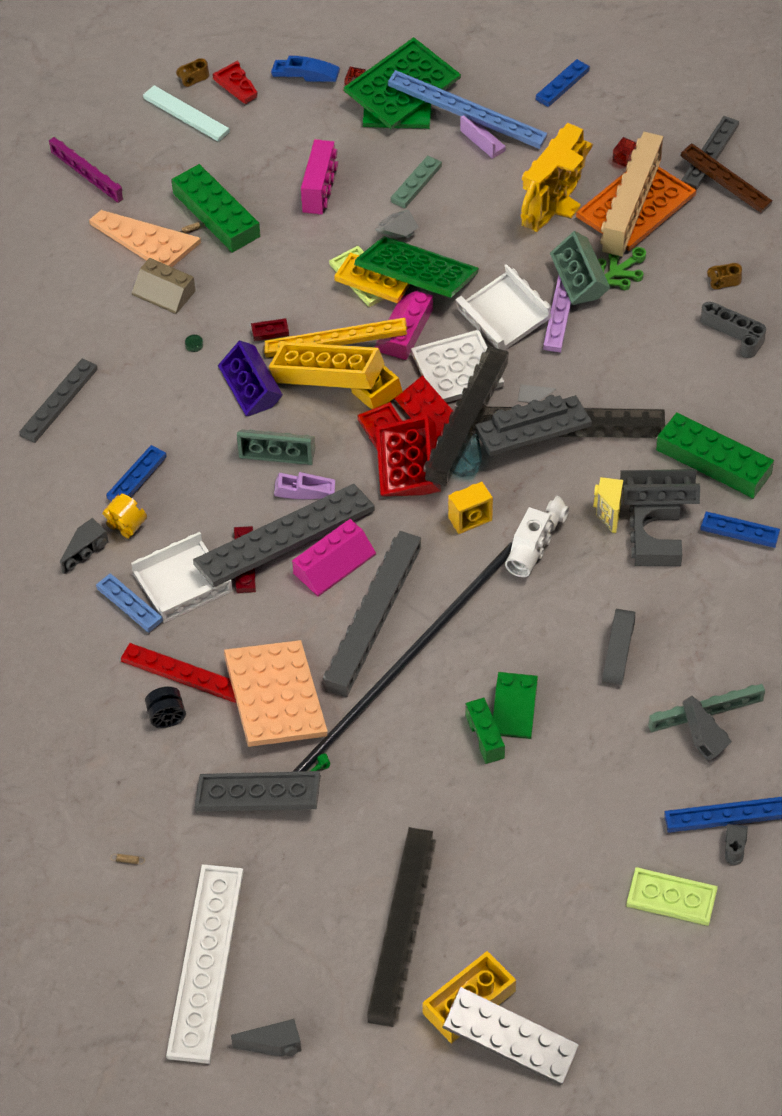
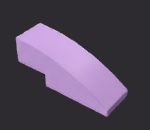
[274,472,335,499]

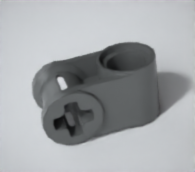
[725,824,748,865]

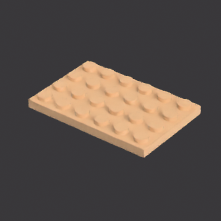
[224,640,328,747]

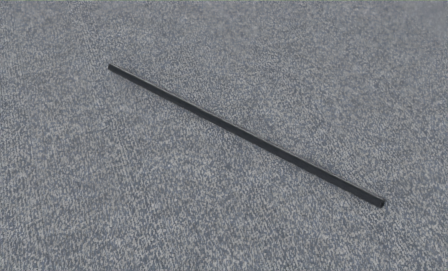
[292,542,512,772]

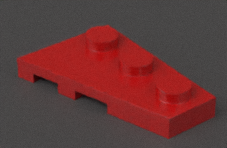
[213,60,258,104]

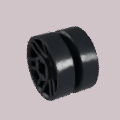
[145,686,186,728]

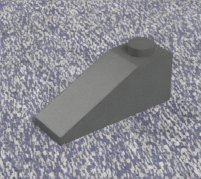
[231,1019,302,1057]

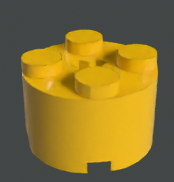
[102,493,147,539]

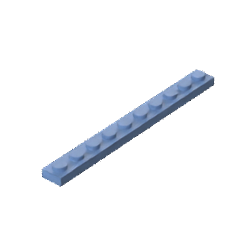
[388,70,547,149]

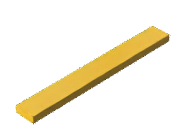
[264,318,407,358]

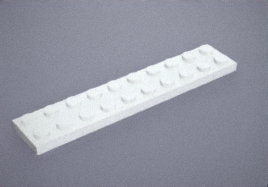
[166,864,244,1064]

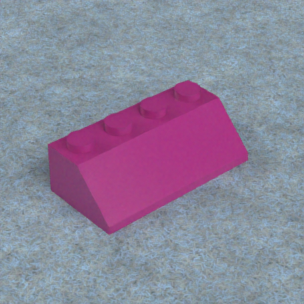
[374,291,433,360]
[292,519,376,597]

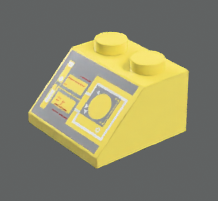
[593,477,623,533]

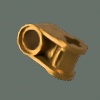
[176,58,209,87]
[707,263,742,289]

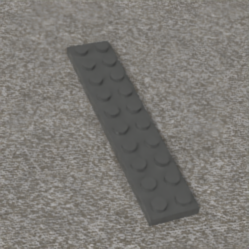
[193,484,375,588]

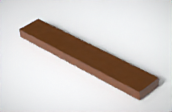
[680,143,773,213]

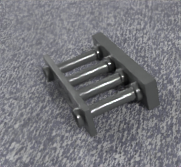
[620,469,700,505]

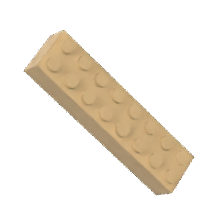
[600,132,663,257]

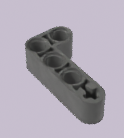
[700,302,766,358]
[602,608,636,685]

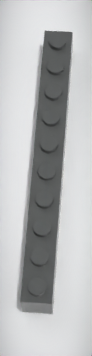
[323,531,421,697]

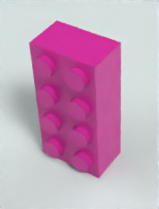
[301,139,338,215]

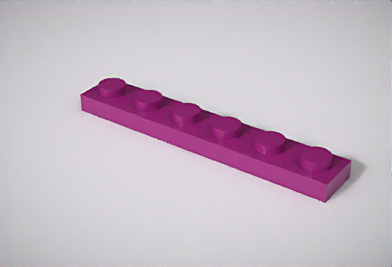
[49,137,123,203]

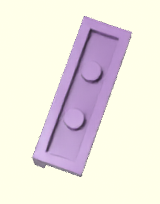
[460,115,506,159]

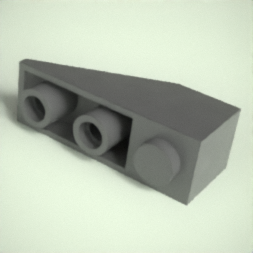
[60,518,109,574]
[682,696,732,761]

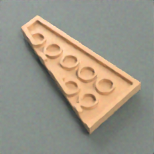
[89,210,201,267]

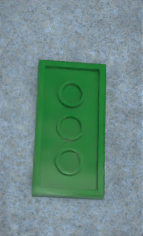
[363,103,431,129]

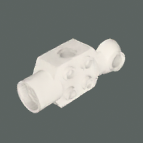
[505,495,569,577]

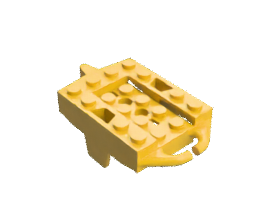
[521,123,593,232]

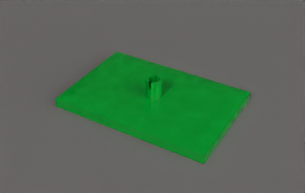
[344,37,461,129]
[354,236,479,298]

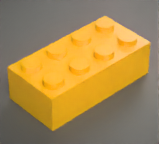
[423,951,516,1044]

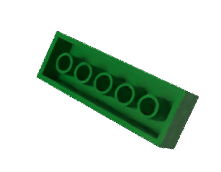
[171,164,260,253]
[656,412,774,499]

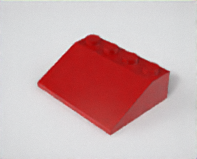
[376,415,441,497]

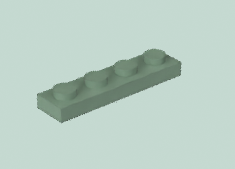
[391,155,442,208]

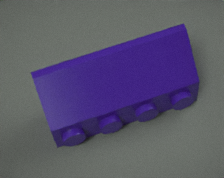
[218,340,283,417]

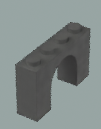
[629,504,682,566]

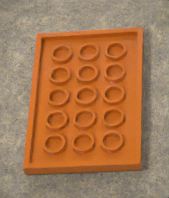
[576,167,696,251]

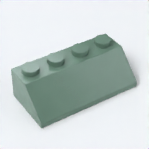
[550,231,610,305]
[237,429,316,465]

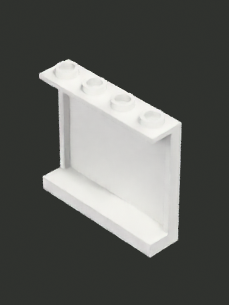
[455,264,551,353]
[131,532,233,623]

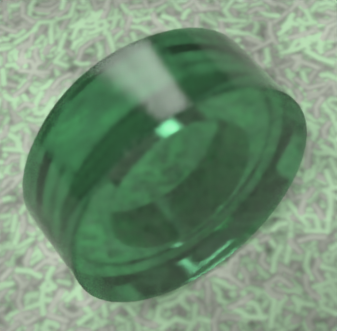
[185,334,203,352]

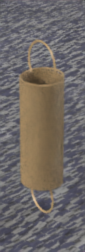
[181,222,205,234]
[110,854,145,864]

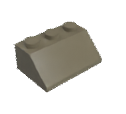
[132,258,196,314]

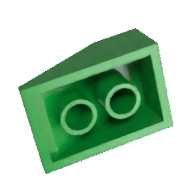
[493,672,538,739]

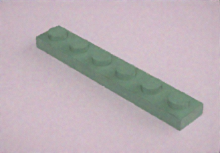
[648,684,765,732]

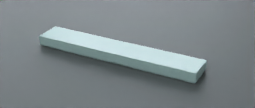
[143,85,230,142]

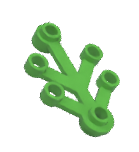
[598,247,646,290]

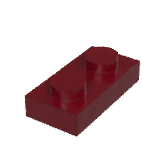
[251,318,289,341]

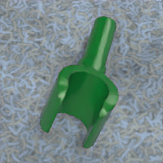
[310,754,330,771]

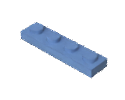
[96,573,163,633]

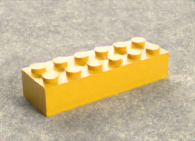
[268,342,385,389]

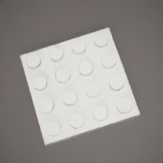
[411,330,504,402]

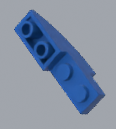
[271,55,340,82]

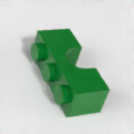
[465,698,505,764]

